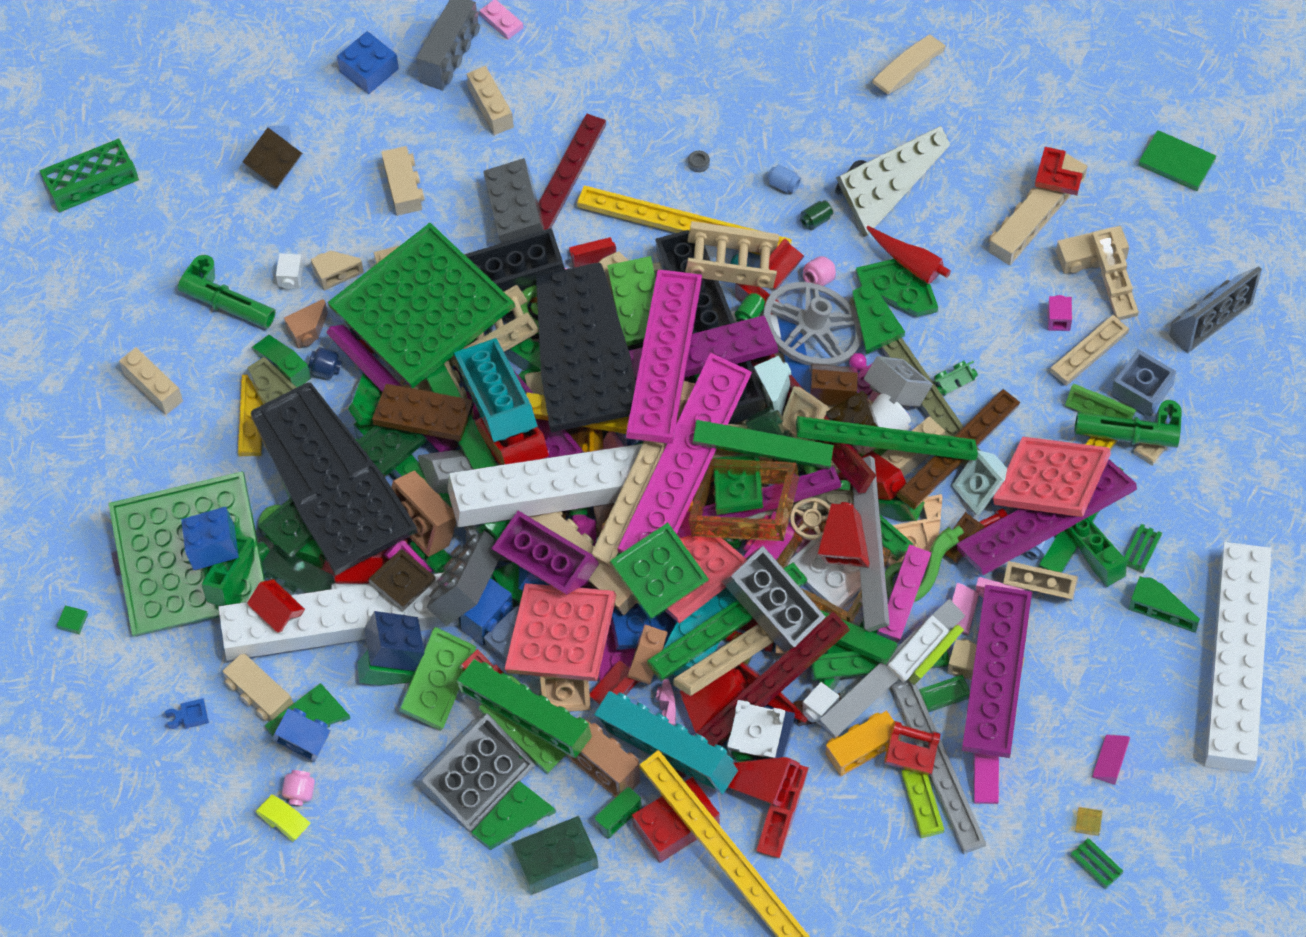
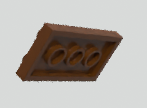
[372,384,474,441]

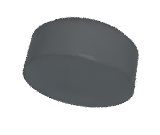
[688,150,710,173]

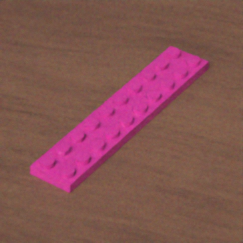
[626,269,702,444]
[617,352,752,553]

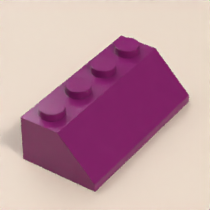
[492,511,599,595]

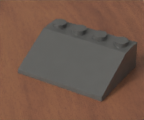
[1169,266,1262,353]
[414,713,536,832]

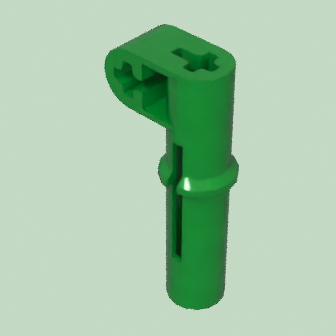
[178,255,276,329]
[1074,400,1182,448]

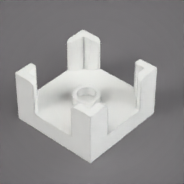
[727,700,785,759]

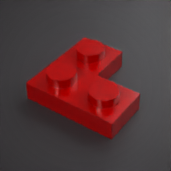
[1035,147,1083,196]

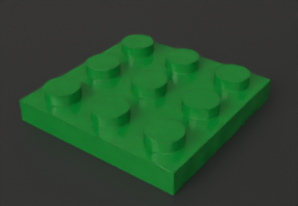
[609,523,709,620]

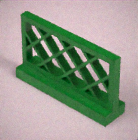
[39,138,139,213]

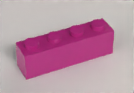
[877,544,932,644]

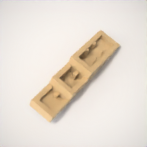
[872,34,946,94]
[1092,227,1139,320]

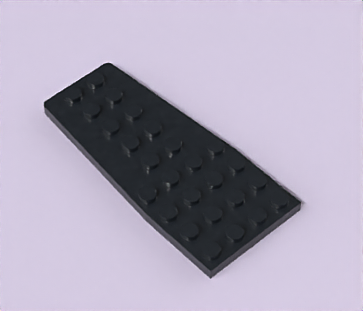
[536,262,636,433]
[251,382,418,575]

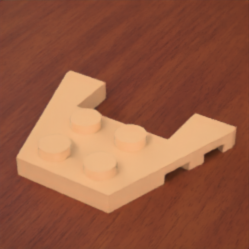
[883,494,943,567]

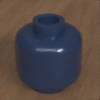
[308,347,342,379]

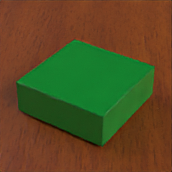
[57,605,88,635]

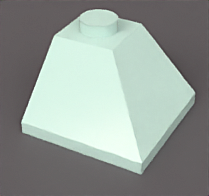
[754,356,792,424]
[952,450,1007,515]

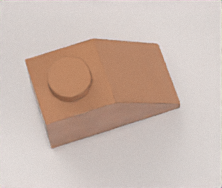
[284,299,328,349]
[627,625,667,685]

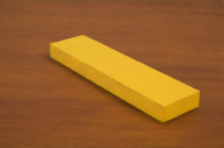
[238,374,263,457]

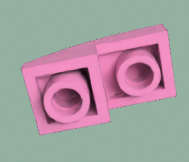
[656,679,676,726]

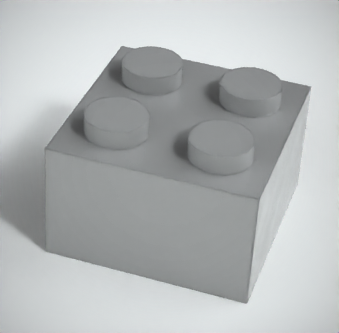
[864,356,933,407]

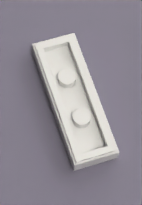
[886,615,950,683]

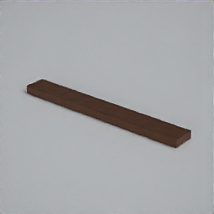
[896,389,1021,510]

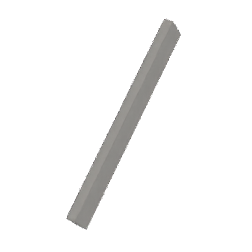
[852,456,890,632]
[818,599,965,739]
[891,679,986,854]

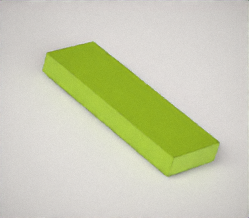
[908,625,964,685]
[901,769,944,838]

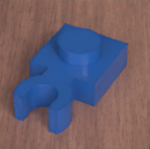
[165,698,209,729]

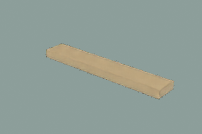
[591,440,667,567]
[674,624,774,696]

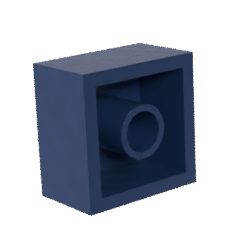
[364,611,425,671]

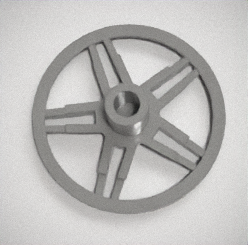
[763,282,862,366]

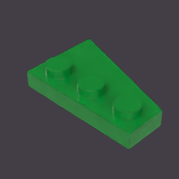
[852,282,905,354]
[264,683,351,745]
[472,781,556,850]

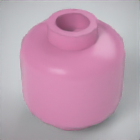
[803,256,836,286]
[282,770,315,806]

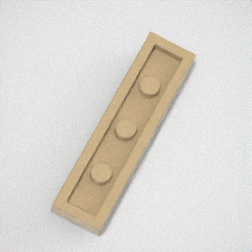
[1050,315,1129,386]

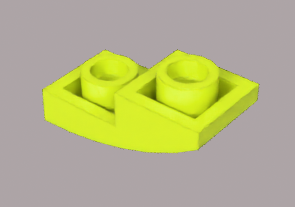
[255,794,311,842]

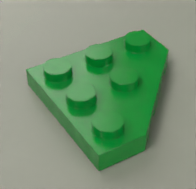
[855,259,938,317]
[348,373,383,425]

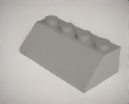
[418,449,495,494]

